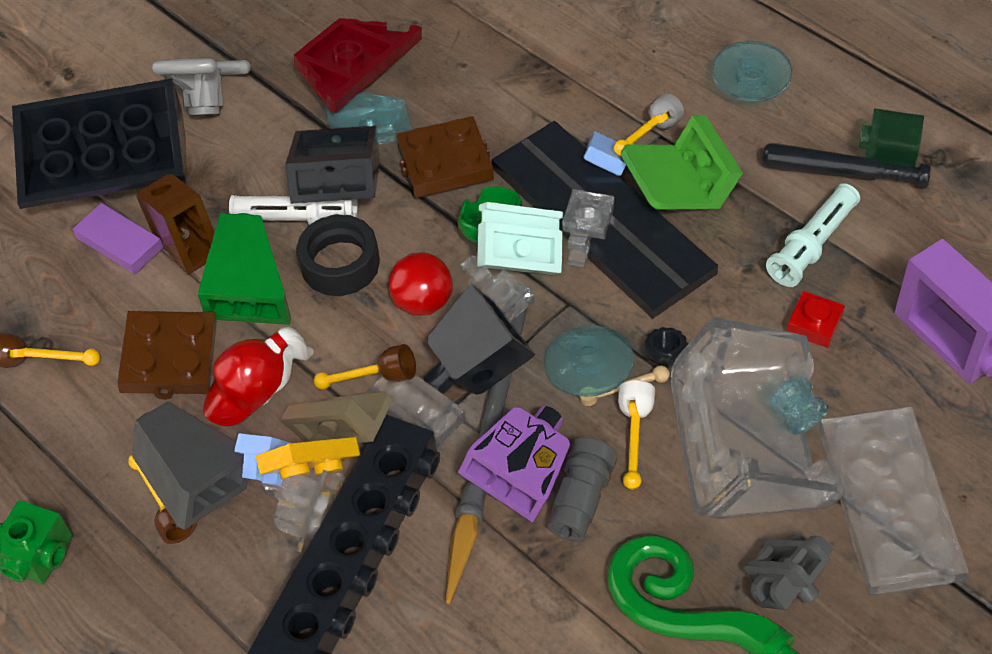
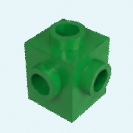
[0,499,73,585]

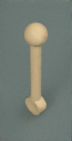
[579,365,670,406]

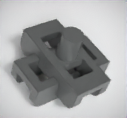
[744,535,833,610]

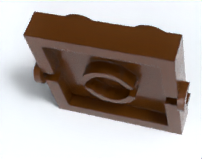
[396,116,494,198]
[117,311,217,400]

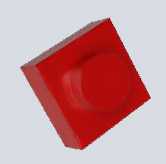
[786,291,845,348]

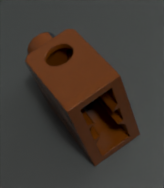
[136,174,214,275]

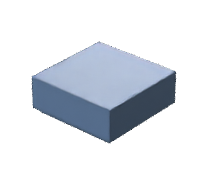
[584,131,626,176]

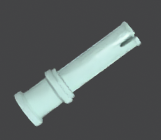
[766,183,860,287]

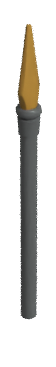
[446,291,530,604]

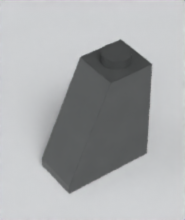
[132,402,248,530]

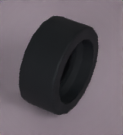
[296,214,380,296]

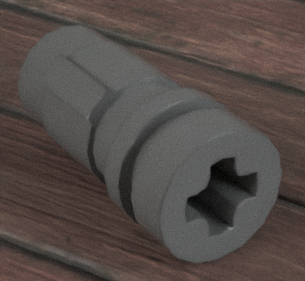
[548,437,618,541]

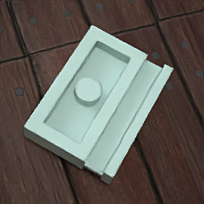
[477,202,563,275]

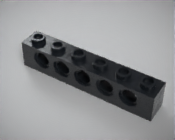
[247,414,440,654]

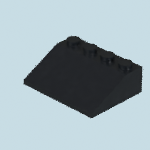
[12,78,186,209]

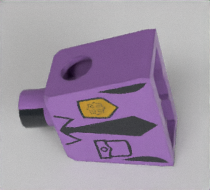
[458,406,570,523]

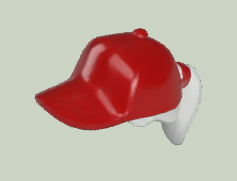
[203,327,314,427]

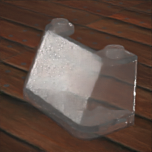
[671,317,845,519]

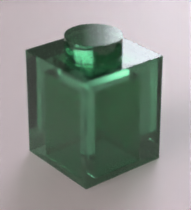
[858,108,924,167]

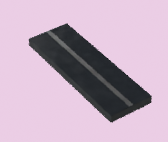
[492,120,718,319]

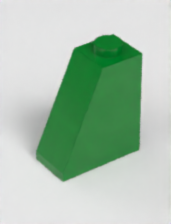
[198,213,291,325]

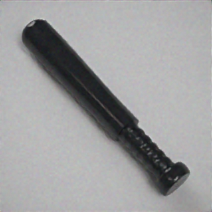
[762,143,931,189]

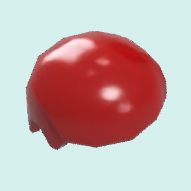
[388,252,453,316]

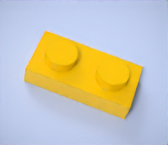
[256,437,360,480]

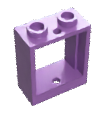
[894,239,992,384]

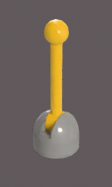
[613,94,684,156]

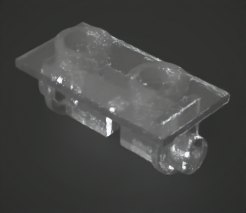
[273,470,331,552]

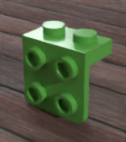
[621,115,743,209]

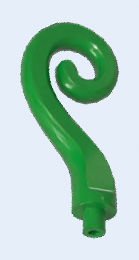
[607,535,800,654]

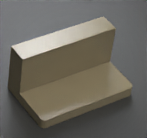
[281,392,394,443]

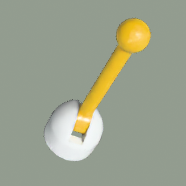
[618,380,655,490]

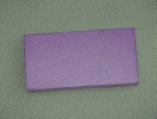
[72,203,164,274]

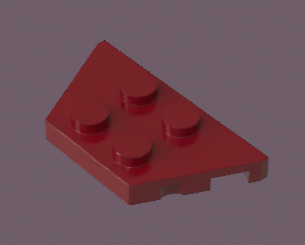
[294,18,422,113]

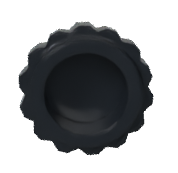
[645,327,688,368]

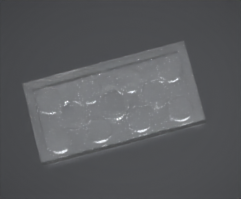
[819,407,969,595]

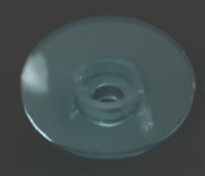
[712,41,792,101]
[544,325,634,397]

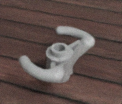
[152,58,251,115]

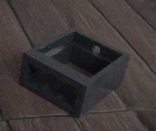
[286,125,380,204]

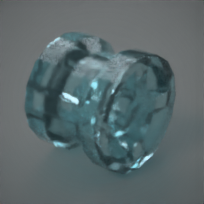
[768,376,829,435]

